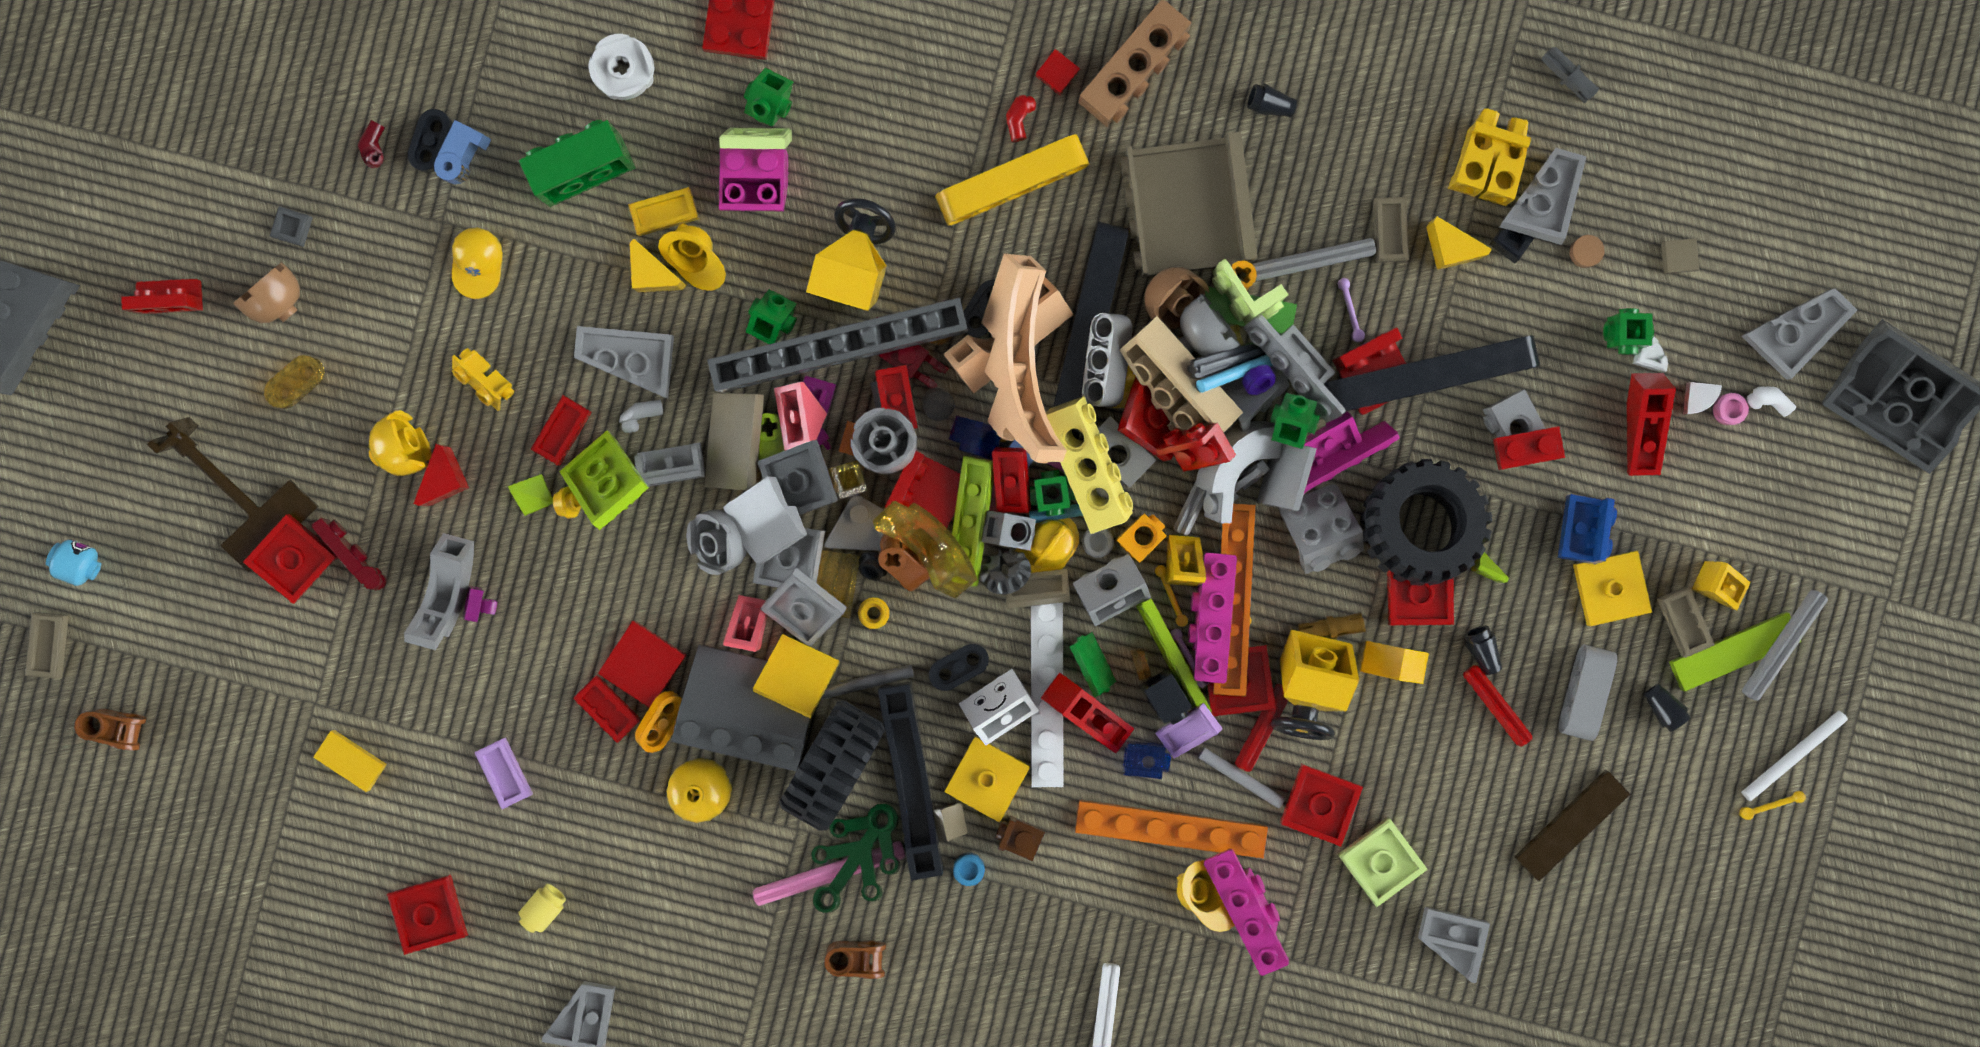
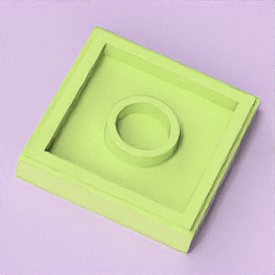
[719,127,792,149]
[1337,817,1428,907]

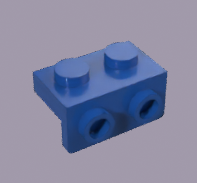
[1557,494,1617,565]

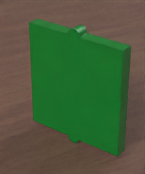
[1070,632,1117,698]

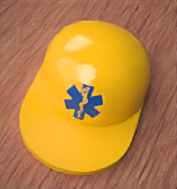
[452,227,503,299]

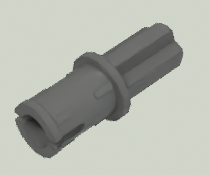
[1542,47,1599,103]

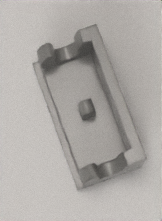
[634,442,705,487]

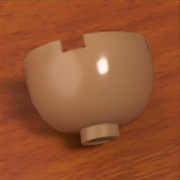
[233,262,300,323]
[1144,267,1209,333]

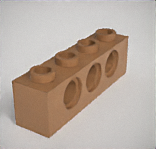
[1078,0,1192,127]

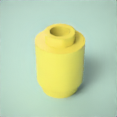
[518,884,566,933]

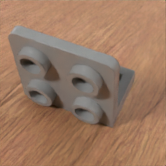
[1279,484,1364,574]

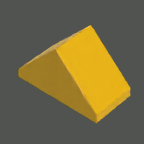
[1426,216,1492,270]
[630,239,687,292]
[1165,535,1206,586]
[1691,561,1751,611]
[1360,641,1429,684]

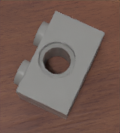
[1482,389,1546,438]
[1093,416,1156,488]
[1073,554,1151,626]

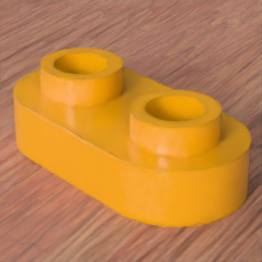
[635,691,682,753]

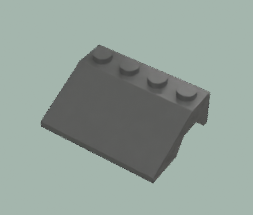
[1822,319,1980,474]
[671,644,811,771]

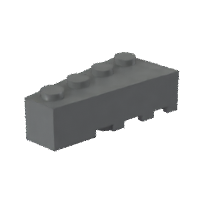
[0,260,80,395]

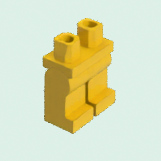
[1448,108,1531,206]

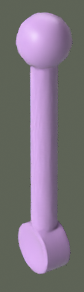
[1338,278,1365,342]
[1170,629,1209,688]

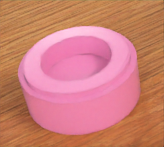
[1713,393,1749,425]

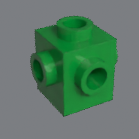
[744,67,794,127]
[746,289,797,344]
[1603,308,1654,355]
[1270,393,1320,449]
[1029,470,1076,517]

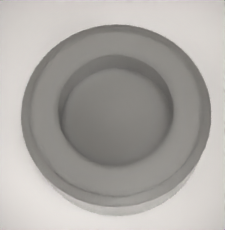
[1082,529,1114,558]

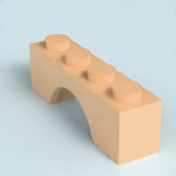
[943,277,1074,393]

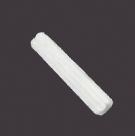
[1093,963,1120,1047]

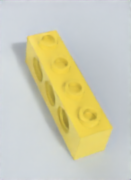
[1046,396,1133,534]

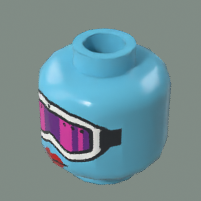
[46,539,101,586]

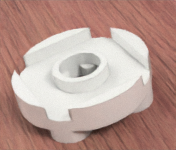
[589,34,654,100]

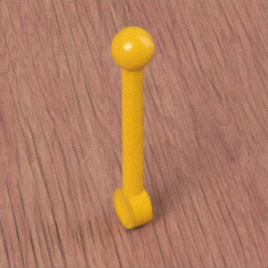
[1155,565,1188,627]
[1739,791,1806,820]

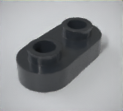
[408,109,453,173]
[963,279,995,338]
[929,643,989,691]

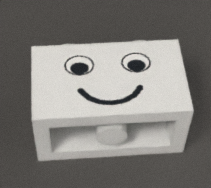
[959,669,1039,745]

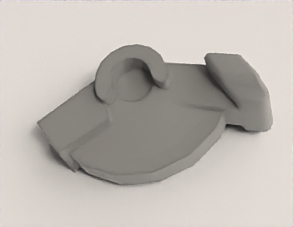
[1233,460,1270,502]

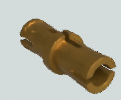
[1298,612,1365,640]

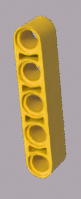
[935,134,1090,226]

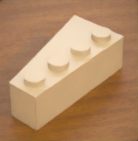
[1119,316,1243,433]

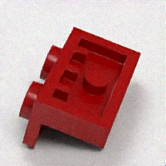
[121,279,203,314]
[1156,422,1236,472]

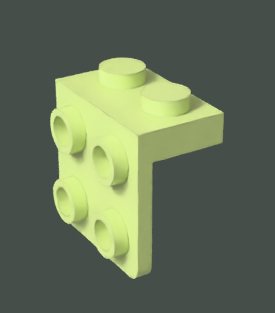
[1212,259,1288,325]

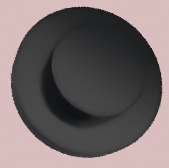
[858,552,888,581]

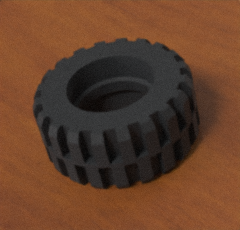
[1360,459,1492,586]
[779,701,885,831]

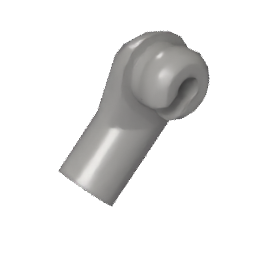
[619,400,663,433]

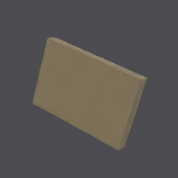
[704,393,764,491]

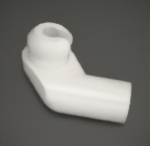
[1746,387,1796,417]

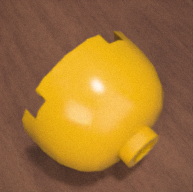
[369,410,432,476]
[666,758,732,823]

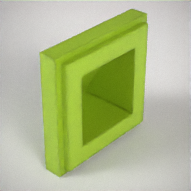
[508,474,553,516]
[1470,552,1509,583]

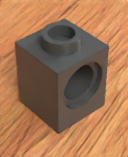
[982,510,1036,551]

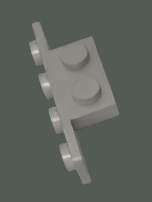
[1244,314,1346,422]

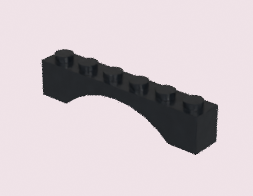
[878,681,944,881]

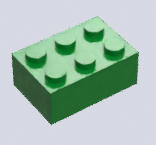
[518,120,636,207]

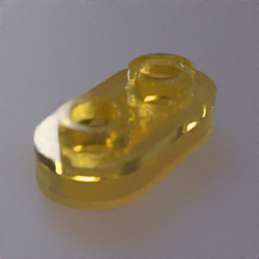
[264,355,324,409]

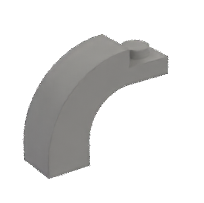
[1196,421,1282,524]
[404,533,474,650]

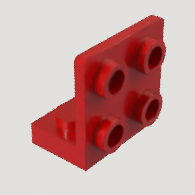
[1332,327,1406,415]
[885,451,960,535]

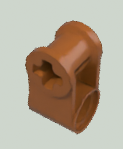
[878,531,937,592]
[74,708,147,751]
[824,940,886,979]

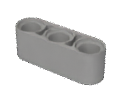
[1082,313,1132,407]
[1559,644,1617,741]

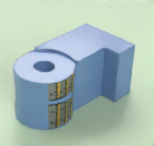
[434,120,492,184]

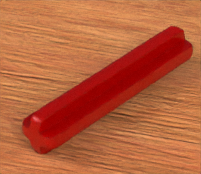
[1463,665,1533,747]
[1235,683,1288,772]

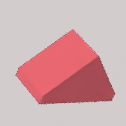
[774,382,827,451]
[723,595,767,652]

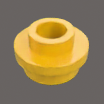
[553,487,581,519]
[858,597,890,629]

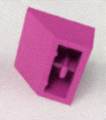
[719,148,788,212]

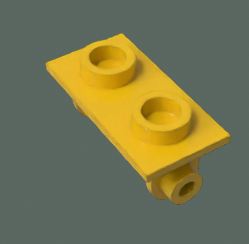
[452,348,515,411]

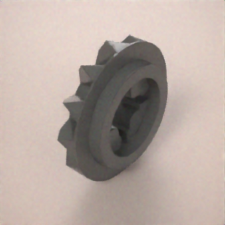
[980,548,1031,594]

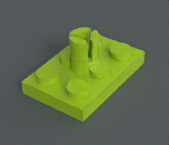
[559,430,649,531]

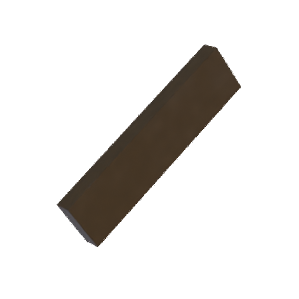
[1514,770,1631,882]

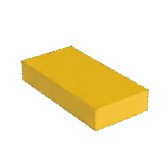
[628,187,699,236]
[313,730,387,792]

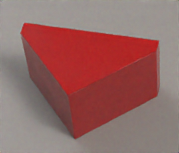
[413,444,469,506]

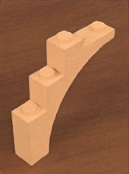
[982,254,1067,464]

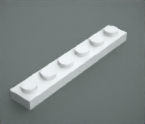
[1031,603,1063,787]

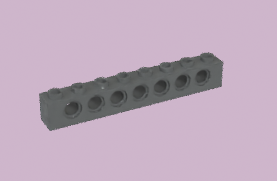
[707,298,968,393]

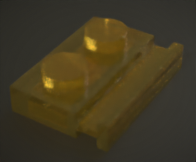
[816,550,860,619]

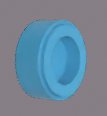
[953,853,985,886]

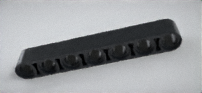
[1053,221,1129,440]
[1324,335,1541,412]

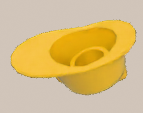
[658,223,726,291]
[1015,518,1079,573]
[1177,860,1235,932]

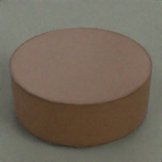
[1569,235,1605,268]

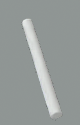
[1741,710,1848,801]

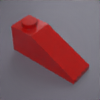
[1627,373,1676,476]
[1041,672,1134,754]

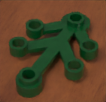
[811,804,901,913]

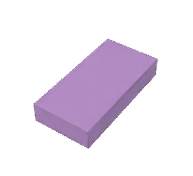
[1155,703,1223,758]
[474,737,533,809]

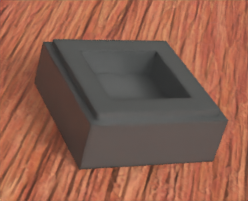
[270,206,313,247]

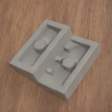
[1256,443,1317,511]
[723,476,807,564]

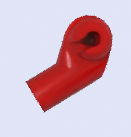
[1006,95,1036,142]

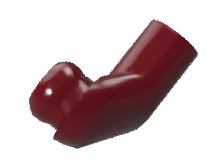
[358,120,385,168]

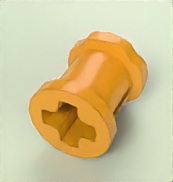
[1231,260,1257,290]

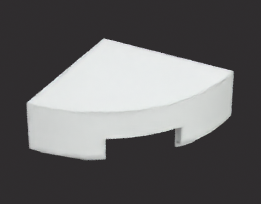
[1632,337,1668,373]
[1683,382,1722,414]

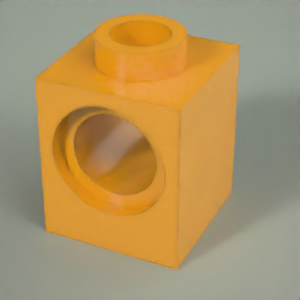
[1115,513,1167,563]

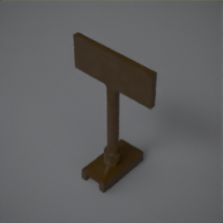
[147,417,319,572]

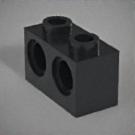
[1139,669,1192,725]

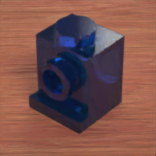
[948,415,1001,460]
[1122,740,1171,779]

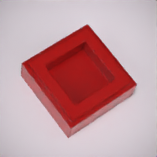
[1035,49,1080,95]

